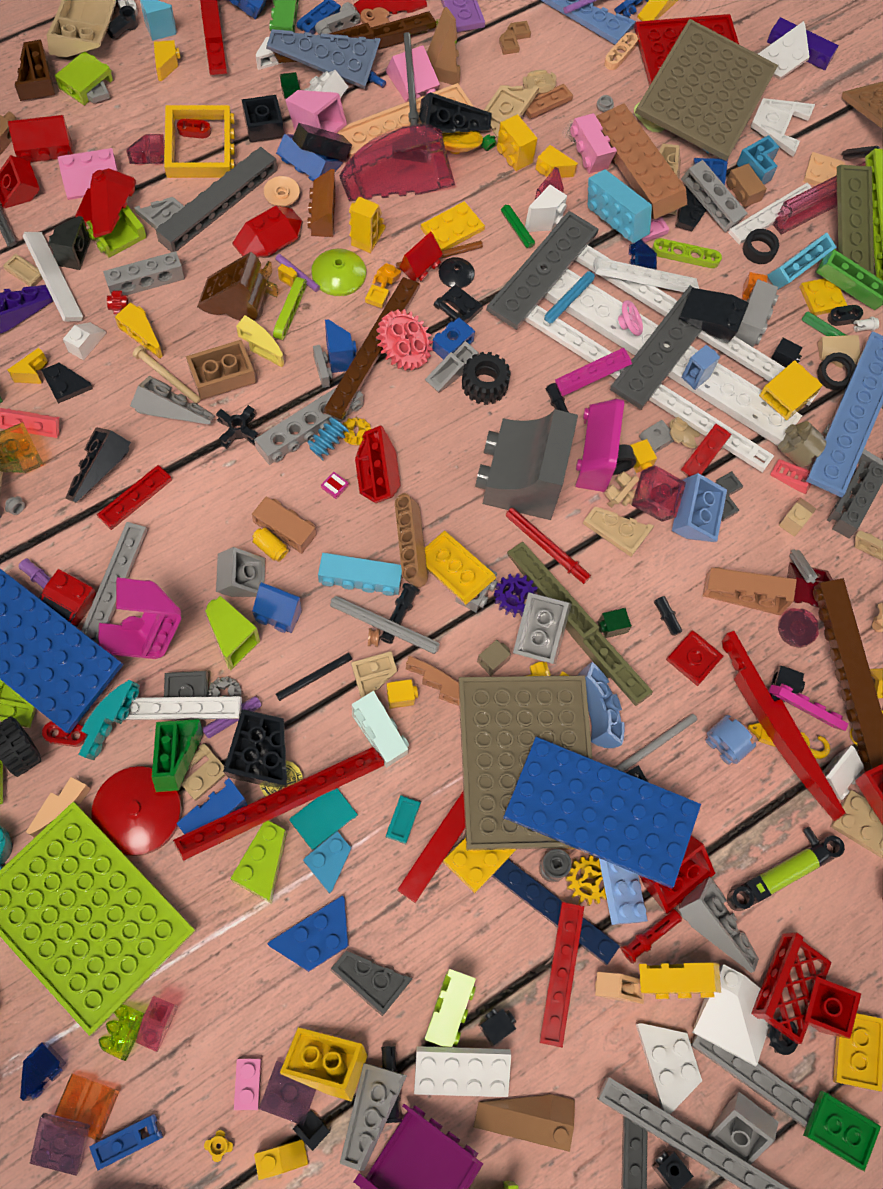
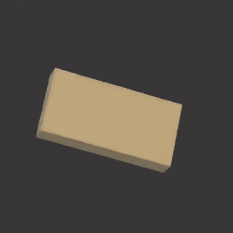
[3,253,43,287]

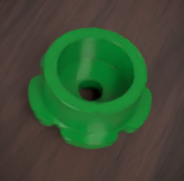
[481,134,497,151]

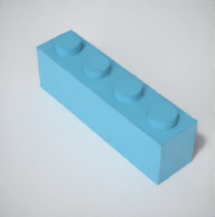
[768,233,837,289]
[318,553,402,596]

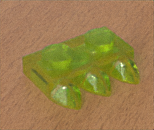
[98,1004,148,1061]

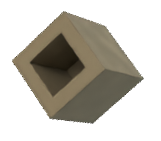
[477,640,511,676]

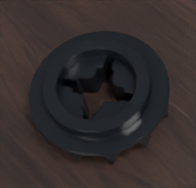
[766,1016,798,1055]

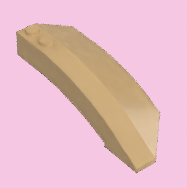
[47,0,116,57]

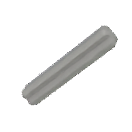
[789,549,817,584]

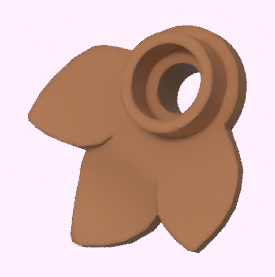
[360,7,390,27]

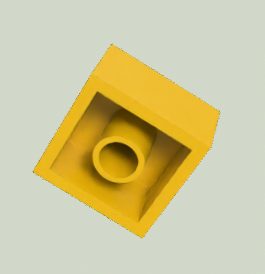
[497,114,538,171]

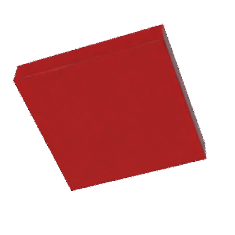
[666,630,724,686]

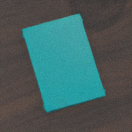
[289,788,358,851]

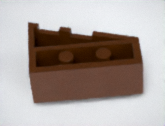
[15,39,55,101]

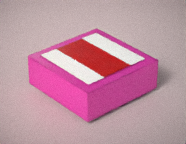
[321,472,349,499]

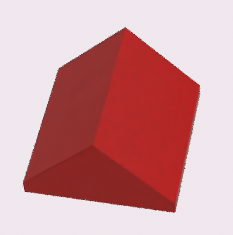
[804,976,861,1039]

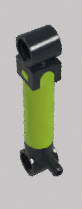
[727,827,845,911]

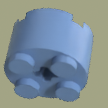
[705,715,756,765]

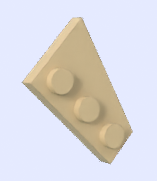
[583,507,654,557]

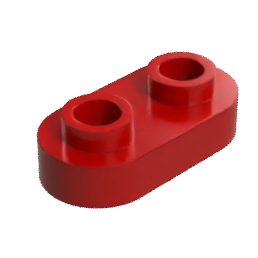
[42,721,88,747]

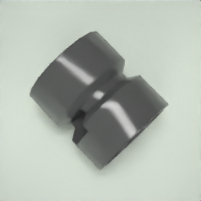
[539,849,572,883]

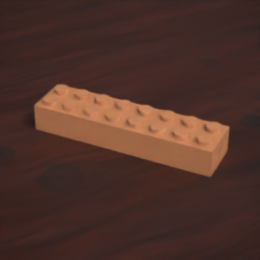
[596,103,687,220]

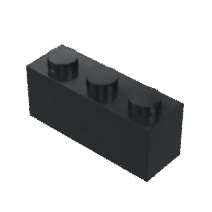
[292,123,352,161]

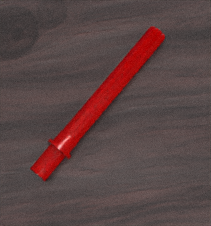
[506,508,591,584]

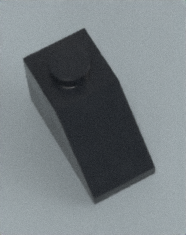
[770,665,805,702]

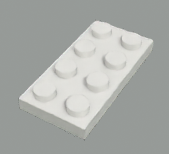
[414,1046,511,1097]

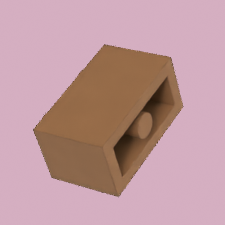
[726,163,767,208]

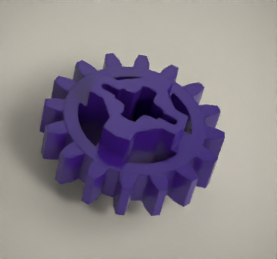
[494,573,538,617]

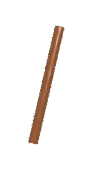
[396,240,483,270]

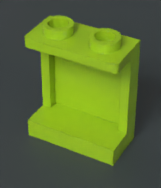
[55,52,113,106]
[86,205,147,258]

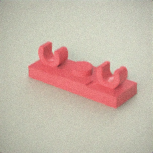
[0,408,60,438]

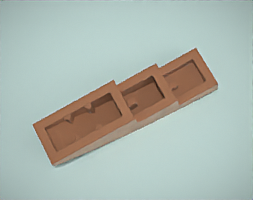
[406,656,459,706]

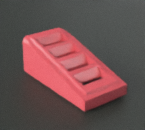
[770,459,812,494]

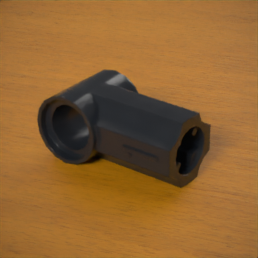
[107,6,138,40]

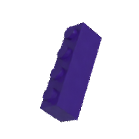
[767,17,839,70]

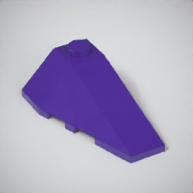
[0,285,53,334]

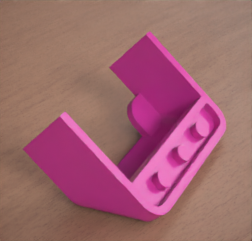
[575,399,624,492]
[98,577,181,659]

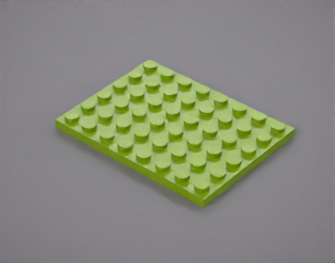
[0,802,196,1036]

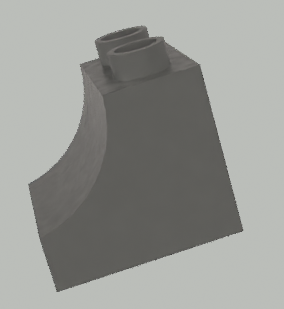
[475,409,578,520]

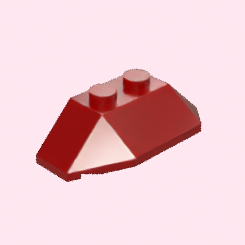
[232,205,303,257]
[355,425,401,504]

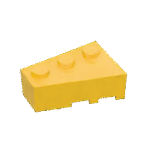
[349,197,386,254]
[639,963,721,999]

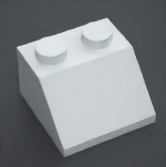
[525,185,567,232]
[823,745,864,800]

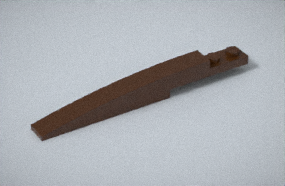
[272,11,436,63]

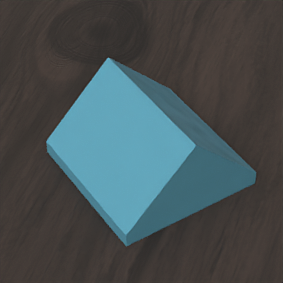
[140,0,177,41]

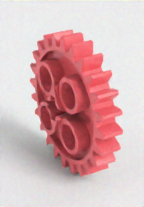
[376,309,433,371]

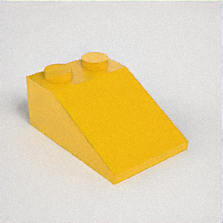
[280,1027,368,1101]

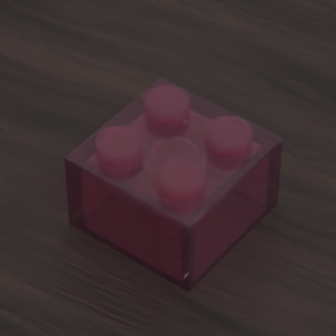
[631,465,686,522]

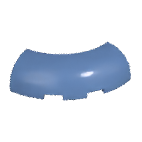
[577,662,625,748]

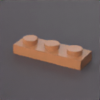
[525,84,573,119]

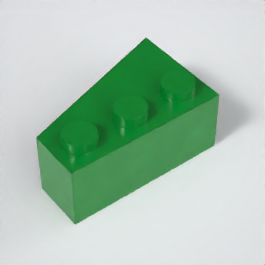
[152,719,203,792]

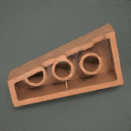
[702,567,797,615]

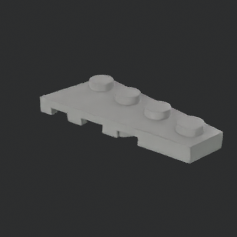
[340,1063,407,1171]

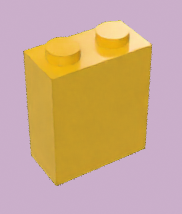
[759,360,823,420]

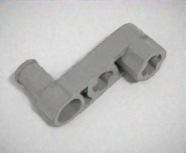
[315,2,361,35]

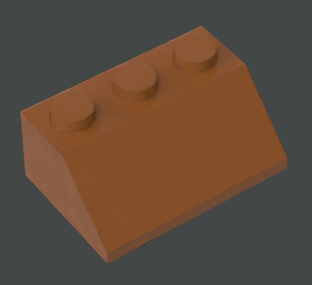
[307,169,336,237]

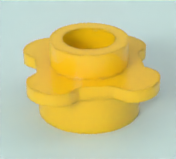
[204,1130,233,1162]

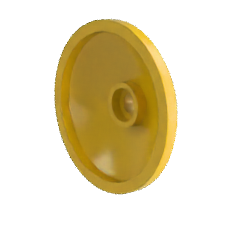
[431,131,483,154]

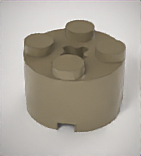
[778,421,827,467]

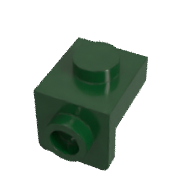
[280,72,301,99]

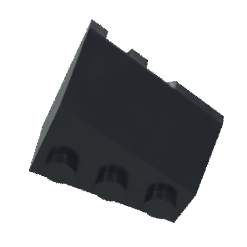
[223,709,287,787]

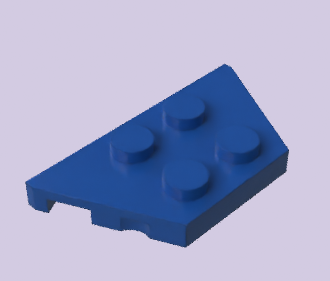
[267,895,348,972]

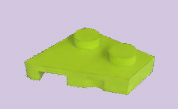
[0,680,36,728]

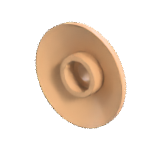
[264,176,300,207]

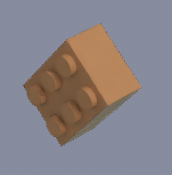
[186,340,256,400]

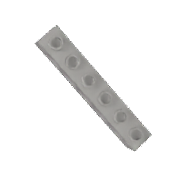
[254,387,363,465]

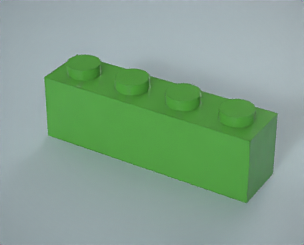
[269,0,299,32]
[816,249,883,310]

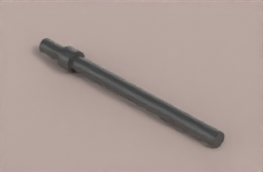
[404,32,419,132]

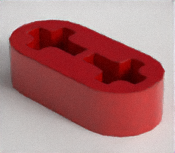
[177,119,211,139]

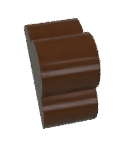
[197,252,268,321]

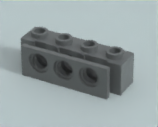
[827,461,883,539]

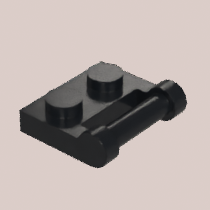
[433,284,483,324]

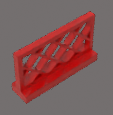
[751,932,832,1044]

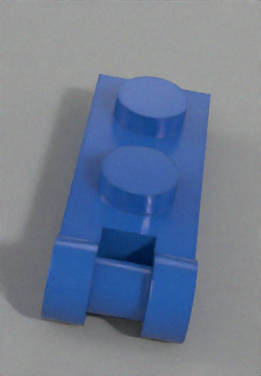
[296,0,341,34]
[89,1114,164,1171]

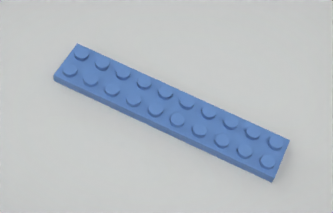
[806,331,883,498]

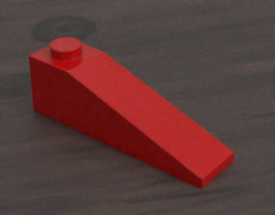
[353,0,427,17]
[90,168,136,238]

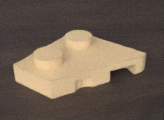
[351,651,397,698]

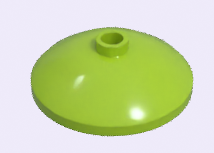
[311,248,366,296]

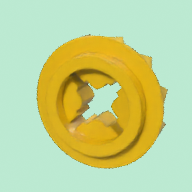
[343,416,371,445]

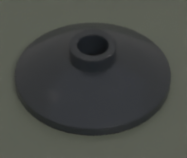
[438,257,475,288]

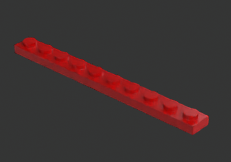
[173,747,384,861]

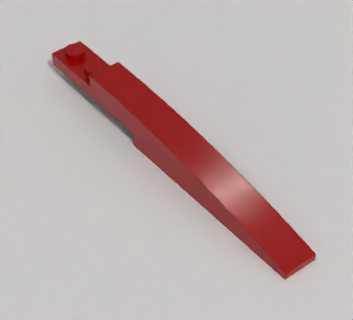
[200,0,227,75]
[722,631,846,821]
[397,792,465,903]

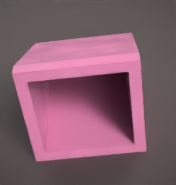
[386,45,440,102]
[285,90,347,133]

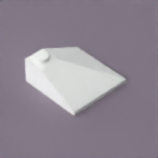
[692,964,770,1066]

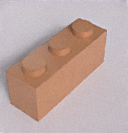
[252,496,316,554]

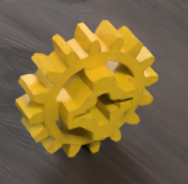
[565,856,607,906]

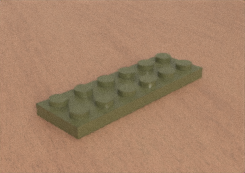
[837,165,874,274]

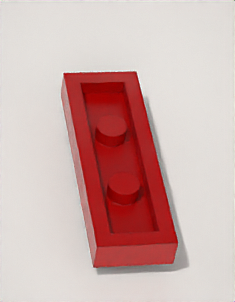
[681,423,732,477]

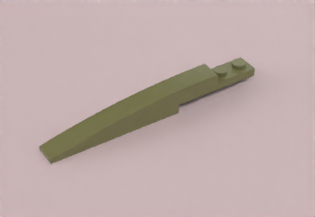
[507,542,653,706]

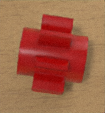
[107,291,129,314]

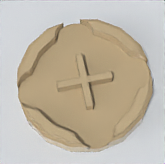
[523,70,556,93]

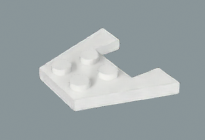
[751,98,815,157]

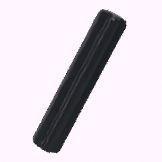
[842,145,880,160]

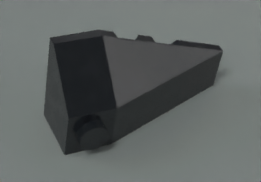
[419,92,492,133]
[66,427,131,503]

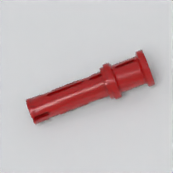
[620,909,682,964]

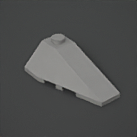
[130,376,215,424]
[679,877,759,973]

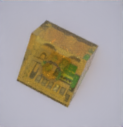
[0,422,44,473]

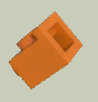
[742,272,768,301]

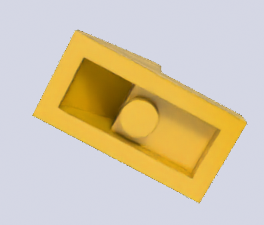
[7,347,48,384]

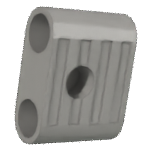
[639,420,674,453]

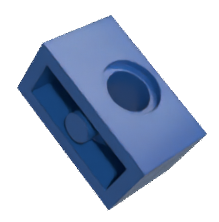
[432,318,475,360]

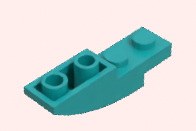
[78,680,140,760]

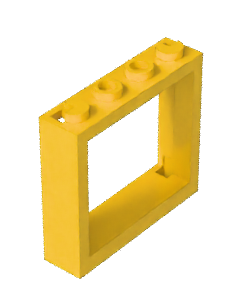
[164,105,235,178]

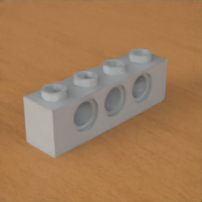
[681,160,748,233]
[103,251,184,295]

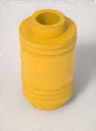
[252,527,289,562]

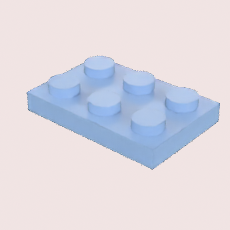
[599,858,648,925]

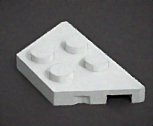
[758,21,809,80]
[636,1023,702,1114]

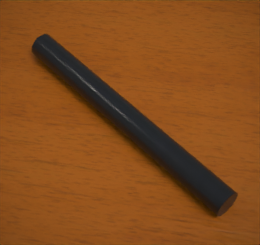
[275,653,352,701]

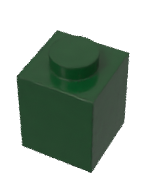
[598,608,632,638]

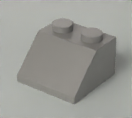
[216,547,265,597]
[708,1092,779,1165]

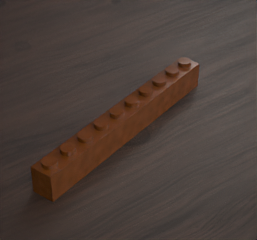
[813,578,883,773]

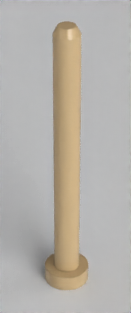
[133,345,201,403]

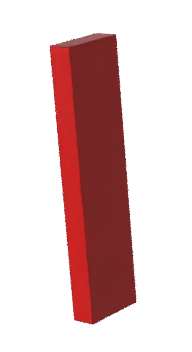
[96,465,172,530]

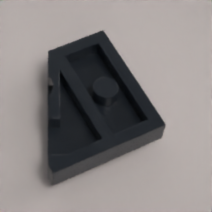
[41,362,93,404]

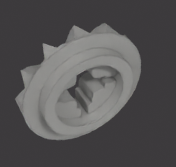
[208,676,242,697]

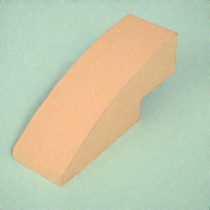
[26,777,91,838]

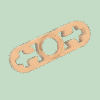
[604,32,638,70]

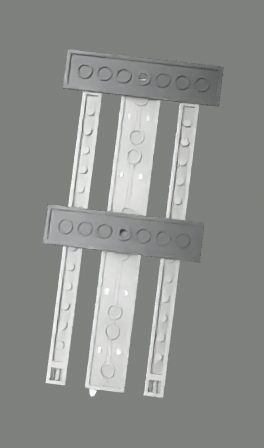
[486,211,821,473]

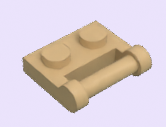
[181,743,226,801]

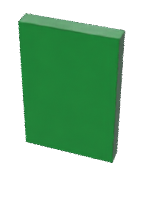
[803,1091,881,1172]

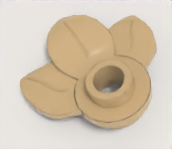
[669,417,701,448]

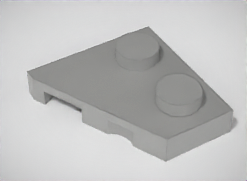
[134,197,185,230]

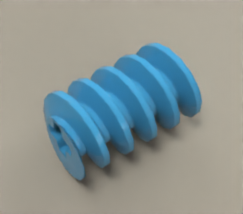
[307,417,350,461]

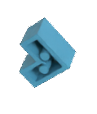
[737,135,779,184]

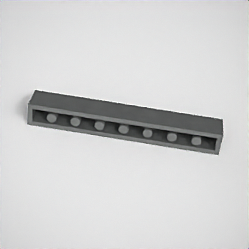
[156,147,277,252]

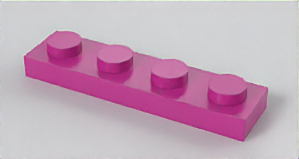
[555,348,632,396]
[769,684,849,731]

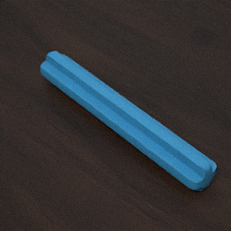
[544,271,595,324]

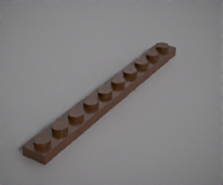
[324,277,420,420]

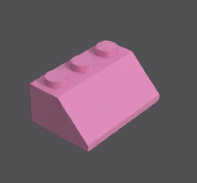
[58,148,118,200]

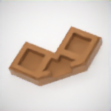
[499,21,531,55]

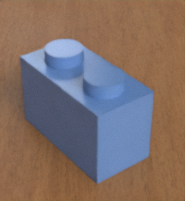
[681,344,720,390]

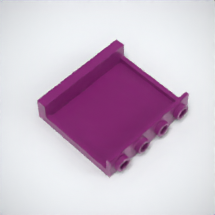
[353,1104,483,1189]

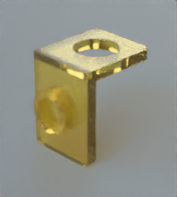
[259,261,278,297]

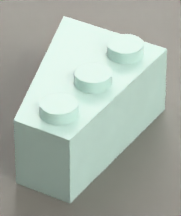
[352,691,409,768]

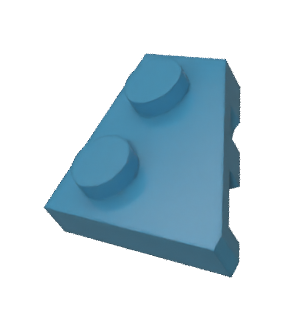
[303,831,351,894]

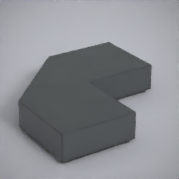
[715,471,743,522]

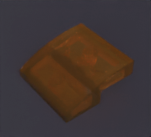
[51,1073,120,1140]

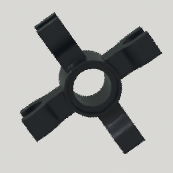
[216,405,258,449]

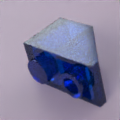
[629,239,657,270]
[20,1042,66,1101]

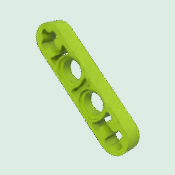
[652,238,722,268]
[273,277,307,340]

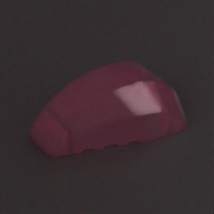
[339,123,455,202]

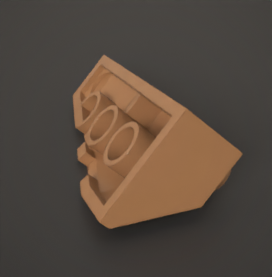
[427,7,460,85]
[473,1094,575,1152]

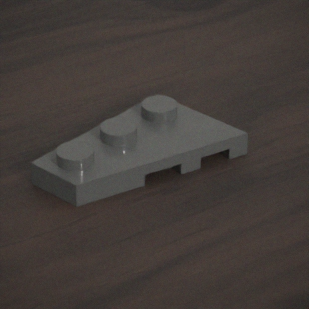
[331,951,413,1017]

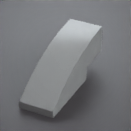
[425,341,479,392]

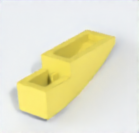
[236,315,284,367]

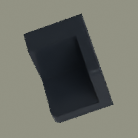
[293,1110,331,1151]

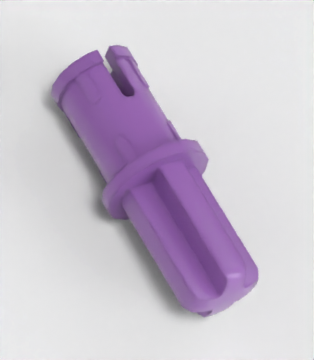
[18,558,50,589]

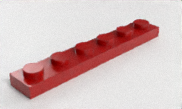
[539,902,585,1048]

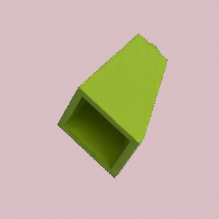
[205,596,260,670]

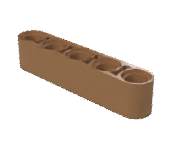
[395,493,428,588]

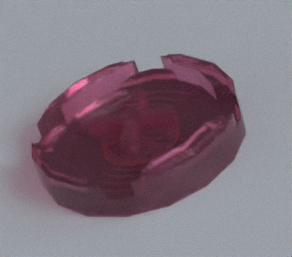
[778,608,819,648]

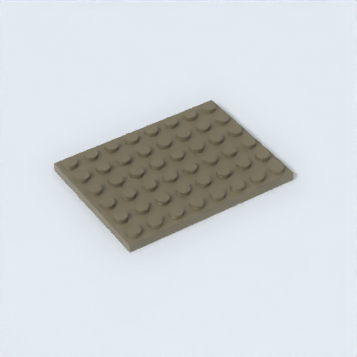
[635,19,778,161]
[458,676,592,850]

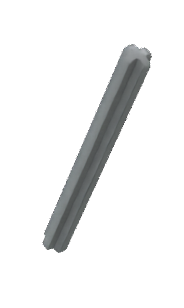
[330,596,440,654]

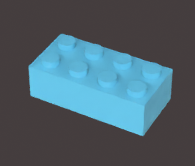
[587,169,652,243]

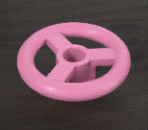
[618,300,643,336]

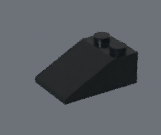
[679,288,749,343]

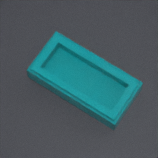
[385,795,421,845]

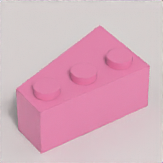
[570,113,617,174]

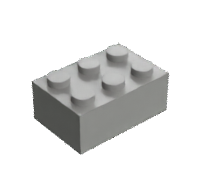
[735,279,779,347]
[513,593,572,664]

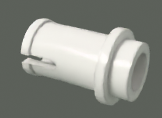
[853,316,879,332]

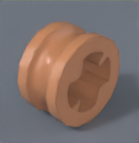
[368,628,379,647]

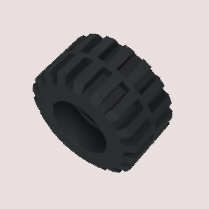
[462,352,511,405]
[0,716,41,777]

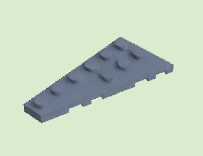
[266,29,381,89]

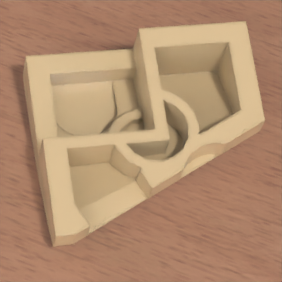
[817,335,860,368]

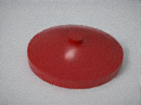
[91,766,182,856]

